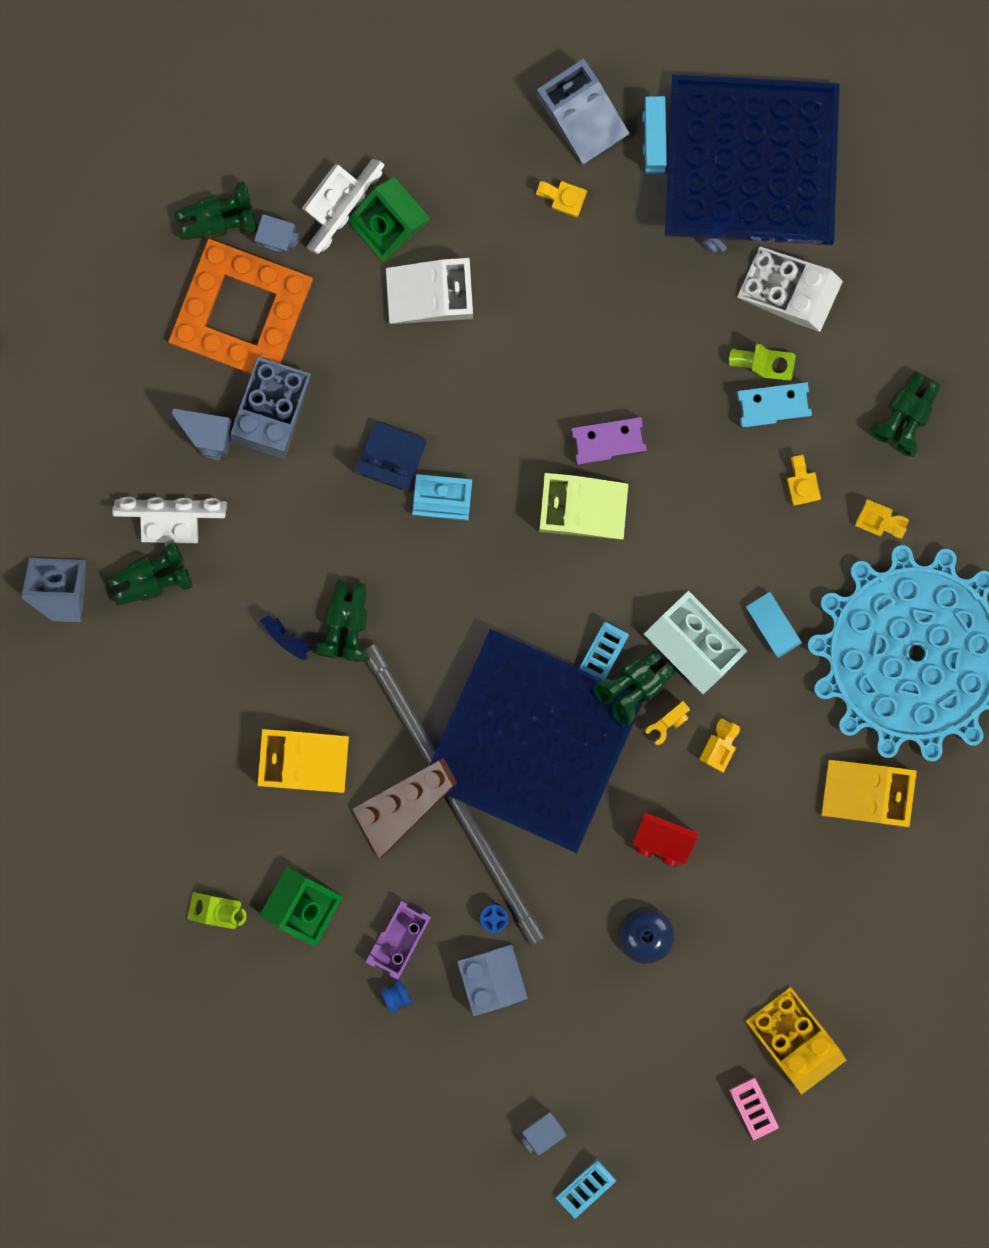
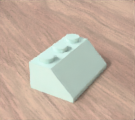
[644,591,747,694]

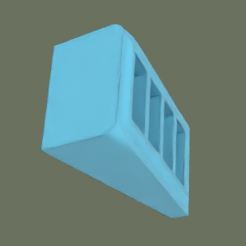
[577,621,629,682]
[555,1158,617,1219]

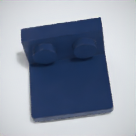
[354,422,427,493]

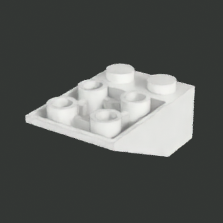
[737,247,843,332]
[386,258,473,324]

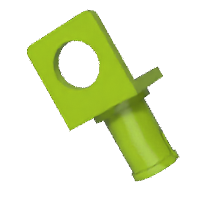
[729,344,796,381]
[187,892,247,929]

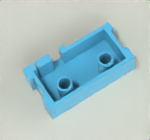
[642,96,666,174]
[737,382,812,428]

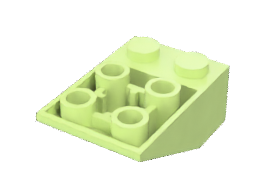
[539,473,628,540]

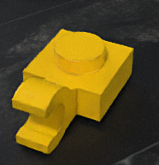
[536,181,587,218]
[787,455,821,506]
[855,499,909,538]
[645,701,690,746]
[699,718,740,773]

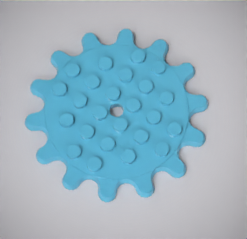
[808,545,989,761]

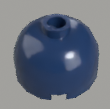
[618,908,675,964]

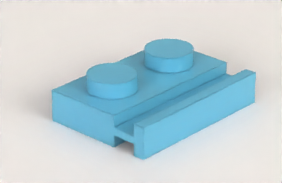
[412,474,472,521]

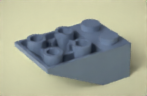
[537,58,629,165]
[230,357,311,460]

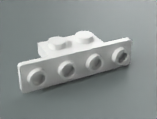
[302,159,385,254]
[112,497,227,543]

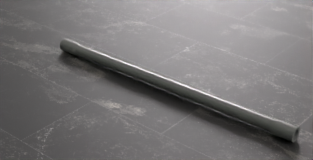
[364,644,545,945]

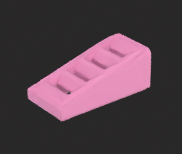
[729,1076,779,1140]

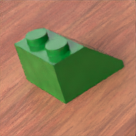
[348,177,430,262]
[259,866,343,946]

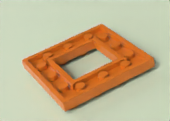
[168,239,314,374]

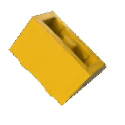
[258,729,349,793]
[821,760,917,827]
[746,987,847,1095]

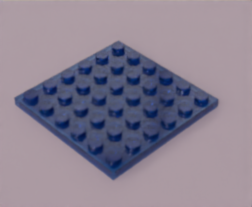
[664,74,840,245]
[429,629,643,853]

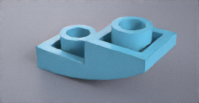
[746,592,802,658]

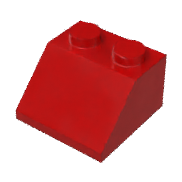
[631,813,699,868]

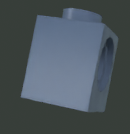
[254,214,299,255]
[521,1110,567,1156]

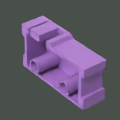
[571,417,647,464]
[365,901,432,980]

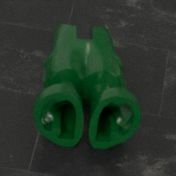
[174,181,258,240]
[868,371,940,457]
[107,539,193,605]
[313,580,367,662]
[593,650,676,726]

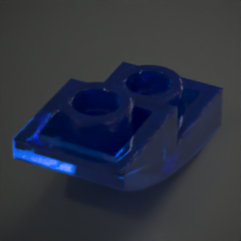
[260,615,311,662]

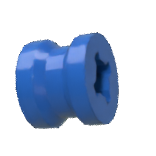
[480,904,508,933]
[380,979,413,1014]

